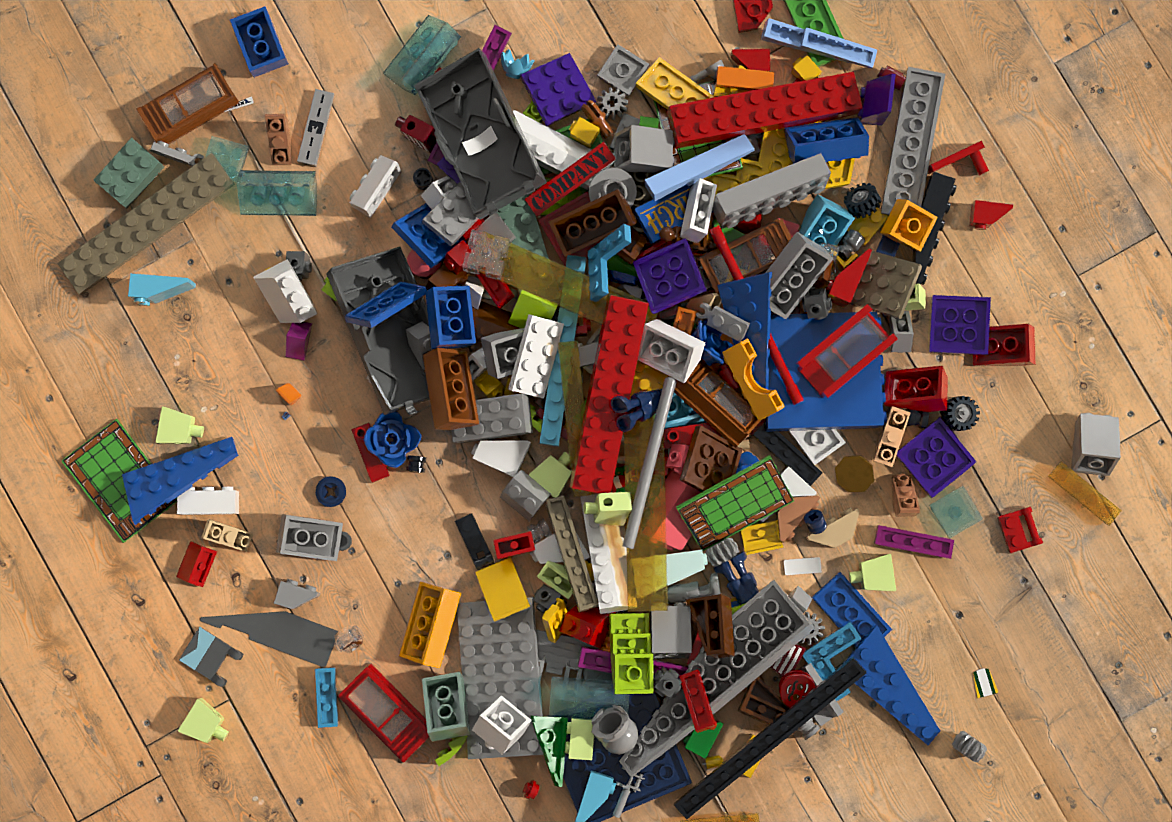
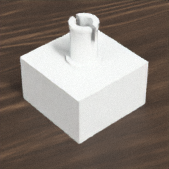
[472,696,532,755]

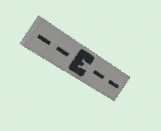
[297,89,334,167]

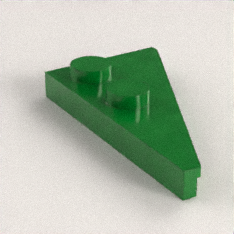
[531,716,568,787]

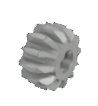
[596,87,628,120]
[705,538,740,566]
[799,612,825,645]
[952,731,987,762]

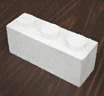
[680,178,717,243]
[177,487,239,515]

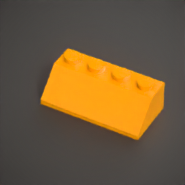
[399,581,461,668]

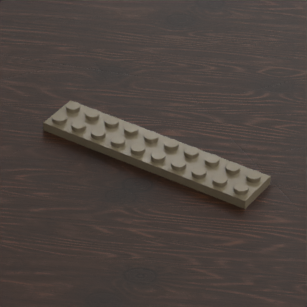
[57,153,235,295]

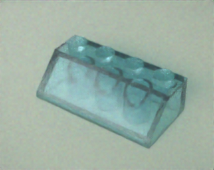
[383,15,461,95]
[236,170,317,216]
[549,677,629,719]

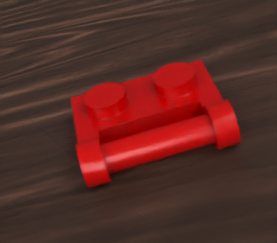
[997,506,1043,554]

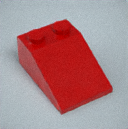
[826,249,872,308]
[973,323,1036,366]
[884,365,948,412]

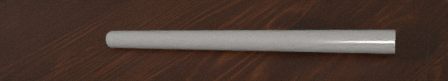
[622,377,676,549]

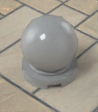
[591,704,638,755]

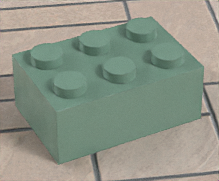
[94,137,164,209]
[422,672,471,742]

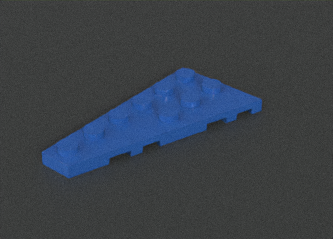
[717,271,772,389]
[840,625,940,745]

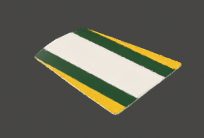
[973,668,998,698]

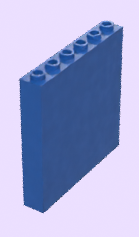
[765,312,887,432]

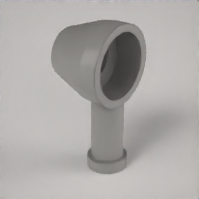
[690,60,724,84]

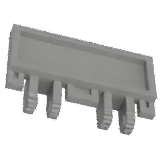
[536,629,599,689]

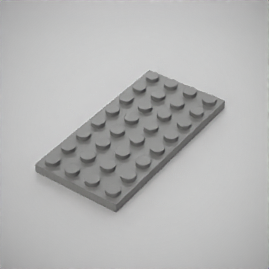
[457,597,543,759]

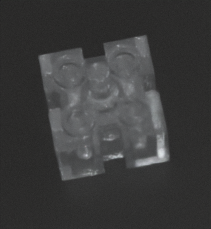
[462,229,510,280]

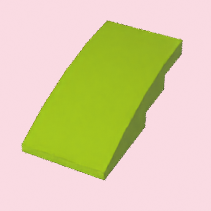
[609,613,654,694]

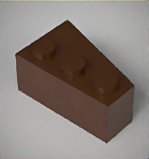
[685,594,735,659]

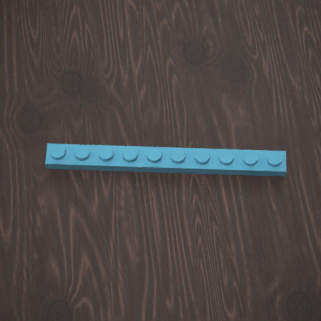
[540,255,587,447]

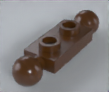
[659,226,718,254]

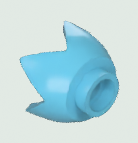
[501,49,535,79]

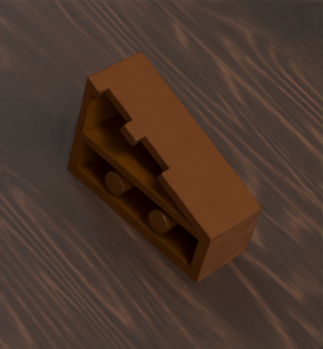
[738,676,796,735]

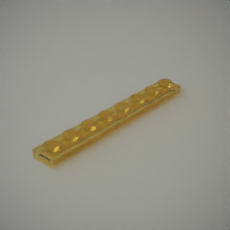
[558,341,594,497]

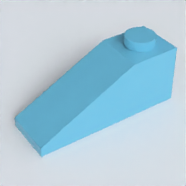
[575,770,616,822]

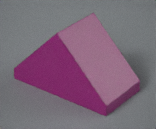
[285,322,312,361]

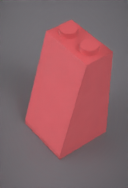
[642,470,702,552]

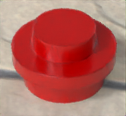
[523,780,539,799]

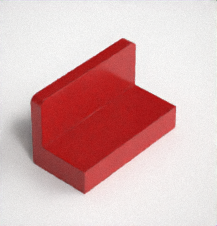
[176,541,217,587]

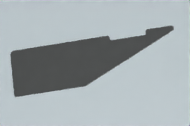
[200,611,339,667]

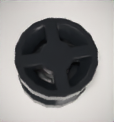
[406,455,427,473]

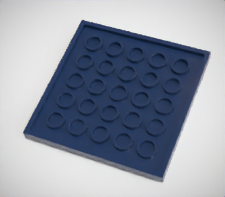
[547,688,692,822]

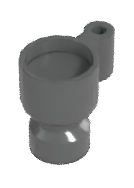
[835,230,865,261]

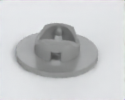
[589,167,637,208]

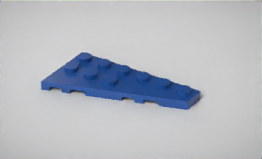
[122,437,239,525]

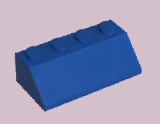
[784,117,869,164]

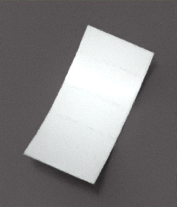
[462,126,498,156]

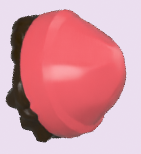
[407,250,443,279]

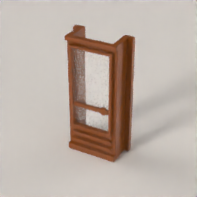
[136,63,239,144]
[696,218,792,294]
[674,360,761,448]

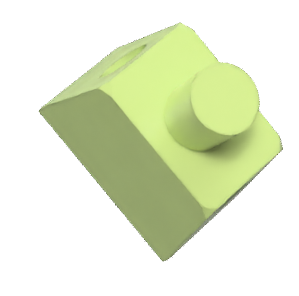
[156,406,204,444]
[529,452,573,498]
[583,492,632,526]
[849,554,896,591]
[178,698,229,743]

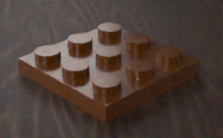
[680,425,743,492]

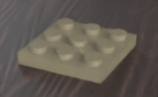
[850,251,922,319]

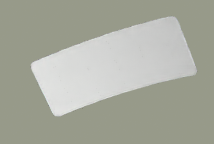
[784,557,822,575]

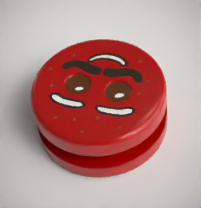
[779,670,816,707]

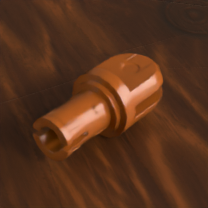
[581,100,614,138]

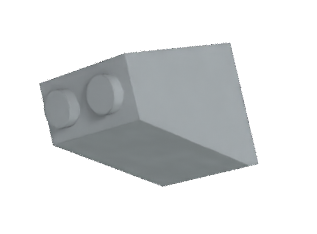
[614,125,674,173]
[1071,413,1121,476]
[650,603,692,659]

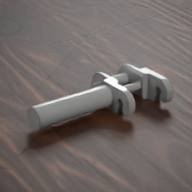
[613,766,645,818]

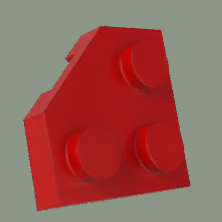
[733,0,773,33]

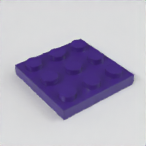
[520,53,597,126]
[633,238,707,314]
[929,295,991,355]
[896,417,976,498]

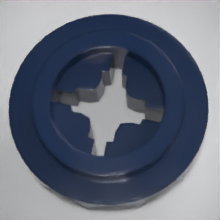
[315,476,346,507]

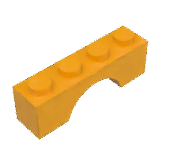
[722,338,785,421]

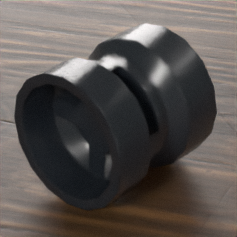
[413,168,433,190]
[906,409,929,429]

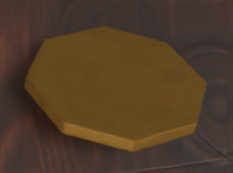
[835,455,875,493]

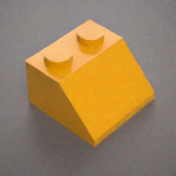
[880,199,938,252]

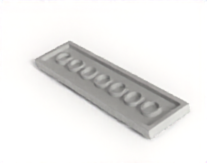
[881,67,945,216]

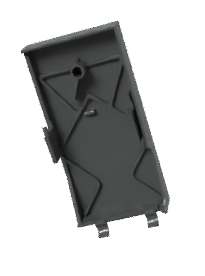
[413,48,547,220]
[326,247,430,415]

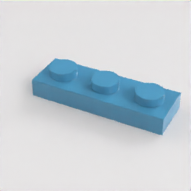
[315,667,338,728]

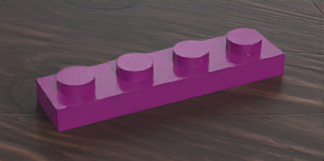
[874,525,954,559]

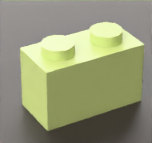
[565,718,594,760]

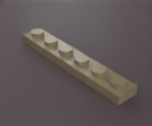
[545,495,599,612]

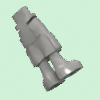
[654,573,721,604]

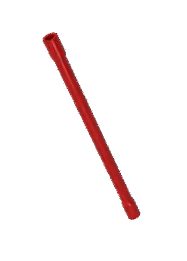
[709,225,804,405]

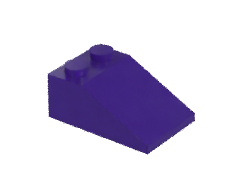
[857,74,896,126]

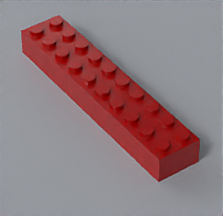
[666,71,863,149]
[569,295,649,494]

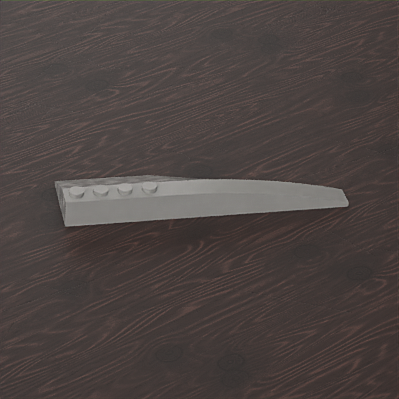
[619,580,815,777]

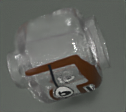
[335,625,364,654]

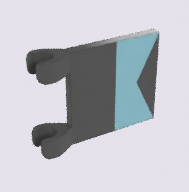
[179,627,244,687]

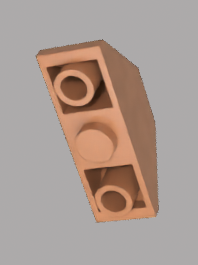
[265,114,291,165]
[892,474,920,517]
[776,495,820,543]

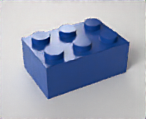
[230,6,289,77]
[425,286,476,349]

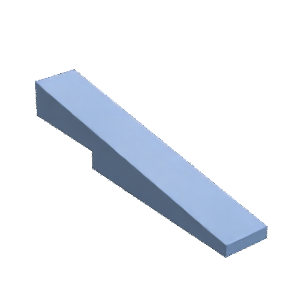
[761,18,877,69]
[645,134,754,201]

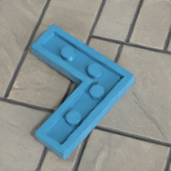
[588,224,631,302]
[803,622,861,701]

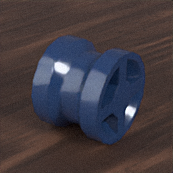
[804,510,827,534]

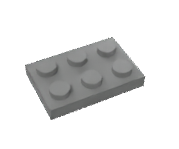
[422,182,478,247]

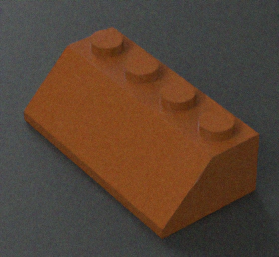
[423,348,479,430]

